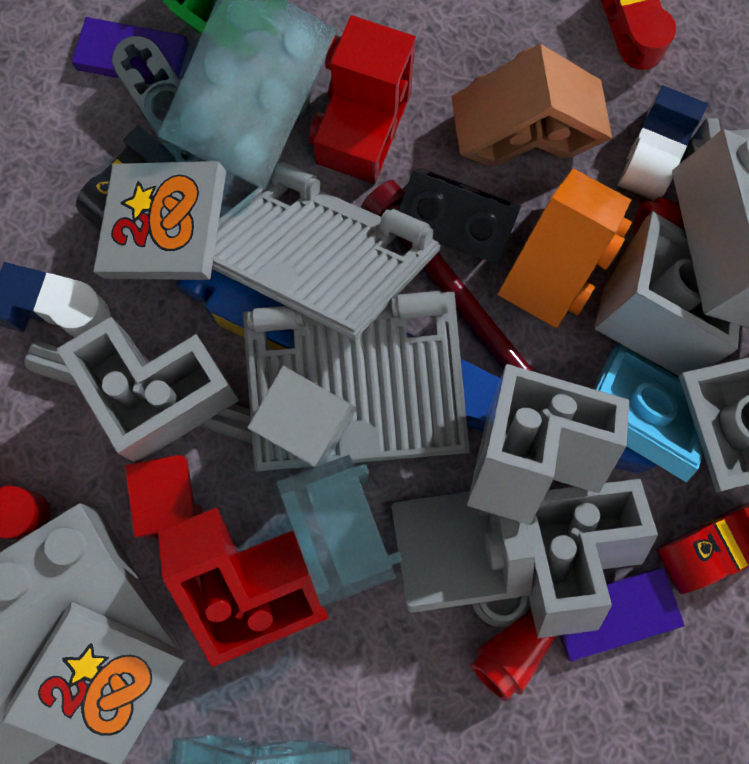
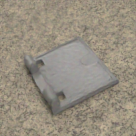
[212,161,441,340]
[243,291,470,471]

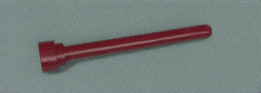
[361,180,534,372]

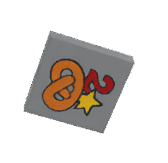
[93,161,226,280]
[3,601,184,764]

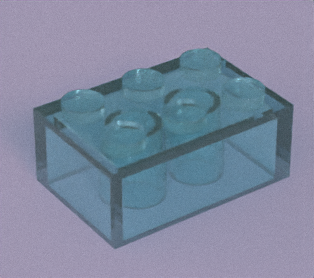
[154,0,337,190]

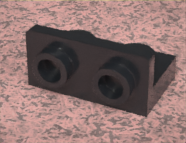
[399,168,522,263]

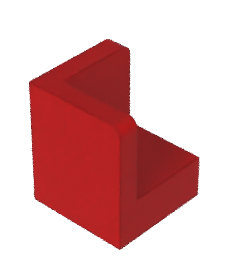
[125,455,203,540]

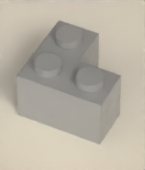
[57,317,239,463]
[467,364,629,525]
[526,479,658,638]

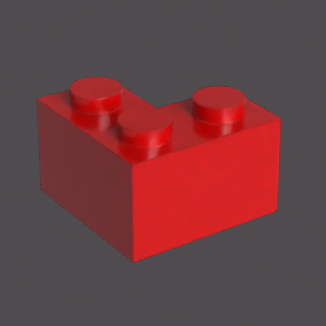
[308,15,416,184]
[158,507,329,667]

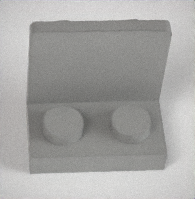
[391,491,535,613]

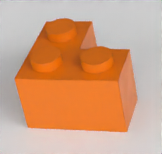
[497,168,632,329]

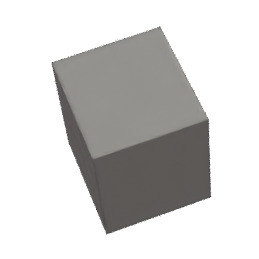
[247,366,357,467]

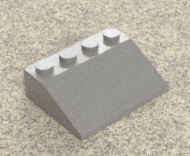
[0,503,187,764]

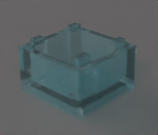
[276,455,403,607]

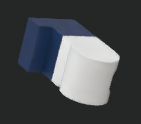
[617,85,709,201]
[0,262,110,337]

